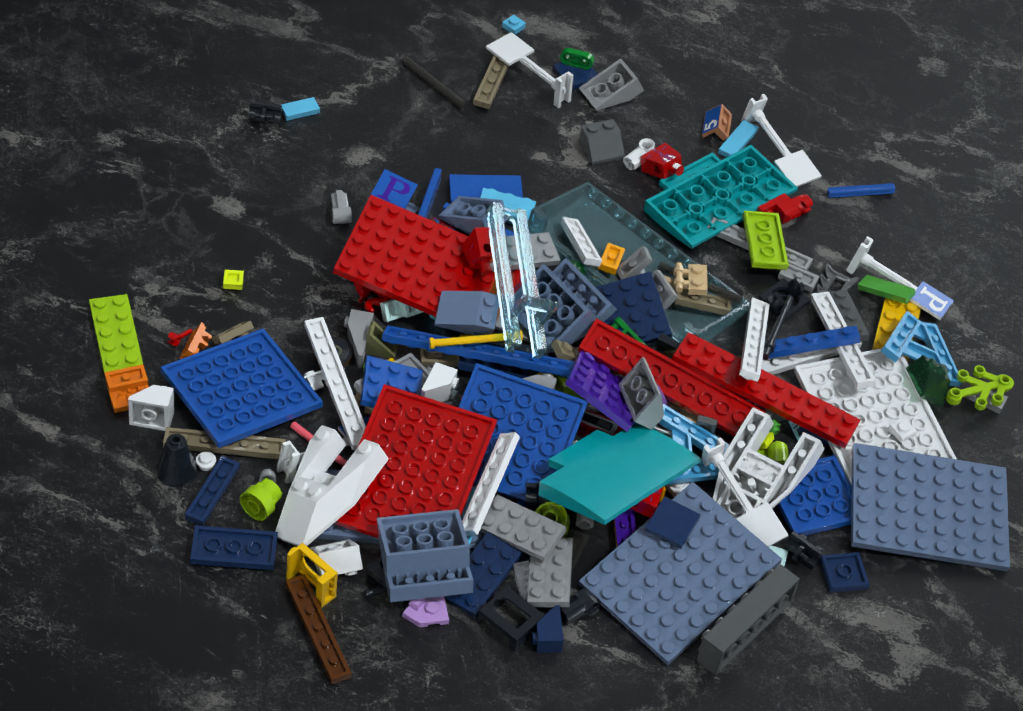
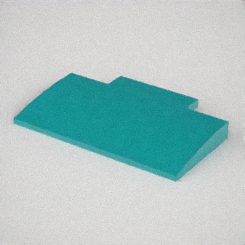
[643,145,798,249]
[539,422,701,525]

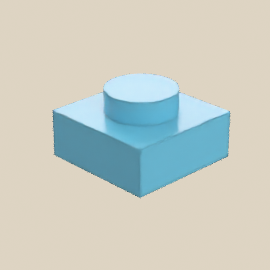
[502,14,526,35]

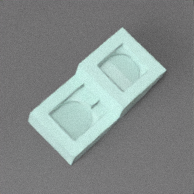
[380,299,423,322]

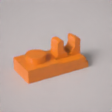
[179,322,212,359]

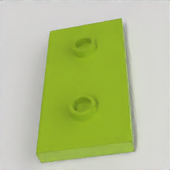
[742,211,789,270]

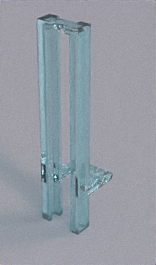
[486,202,559,359]

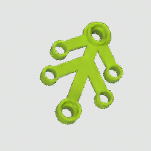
[946,365,1014,410]

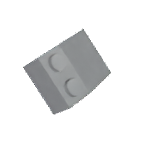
[579,58,644,111]

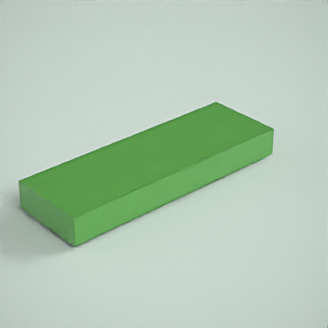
[858,275,915,304]

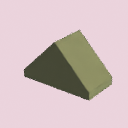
[366,321,398,358]

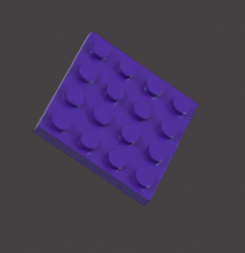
[565,350,634,432]

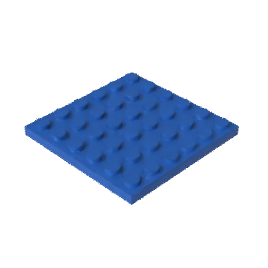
[161,328,323,448]
[458,363,588,507]

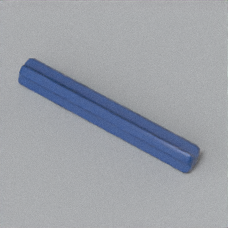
[827,183,895,198]

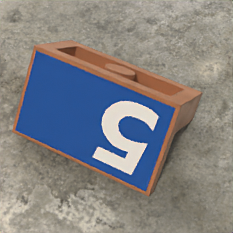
[702,104,732,141]

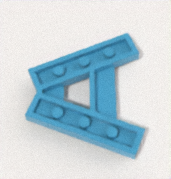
[881,311,963,387]
[659,404,730,485]

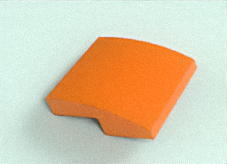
[104,364,149,413]

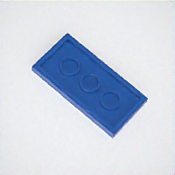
[449,174,523,203]

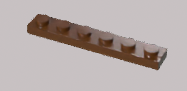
[285,574,352,684]

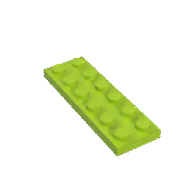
[89,294,143,389]

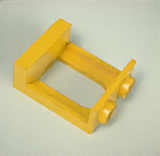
[286,543,338,608]

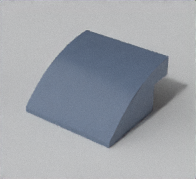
[504,258,617,353]
[377,509,473,602]

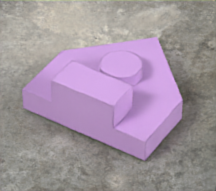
[402,596,449,627]

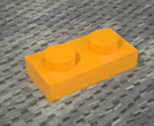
[598,243,625,275]

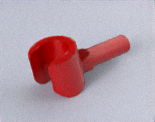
[167,329,192,346]

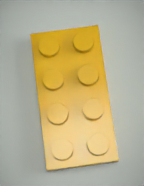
[872,298,921,362]

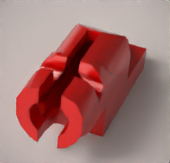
[757,193,813,224]

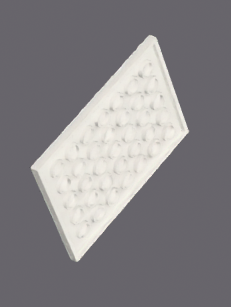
[794,348,957,486]

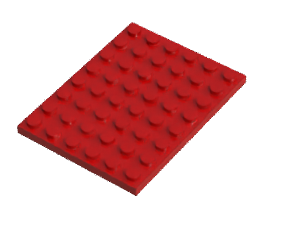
[332,195,500,317]
[333,384,497,538]

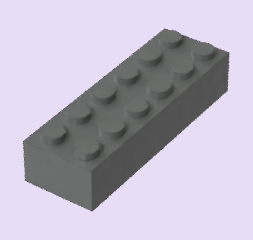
[697,564,800,675]

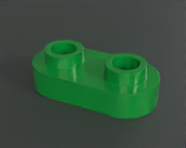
[560,48,594,70]

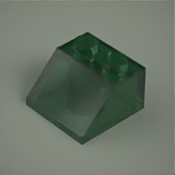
[906,355,951,408]

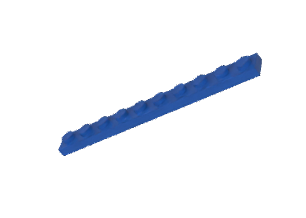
[382,325,574,377]

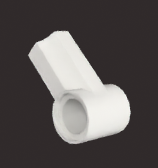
[623,138,655,170]

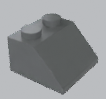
[579,119,625,165]

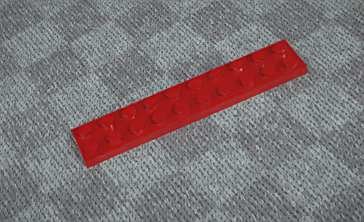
[578,318,766,437]
[672,332,861,449]

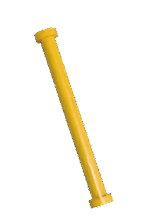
[429,330,523,349]

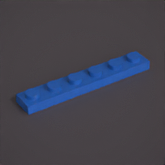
[762,326,861,360]

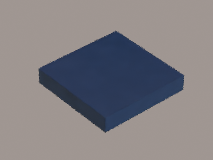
[553,62,598,90]
[645,497,701,549]
[820,552,870,593]

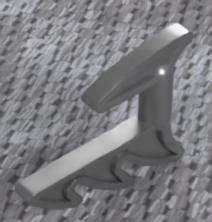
[816,264,859,293]

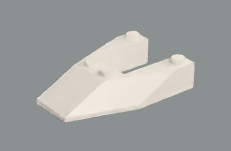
[713,407,824,518]
[275,425,389,546]

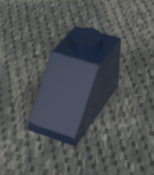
[531,605,564,653]

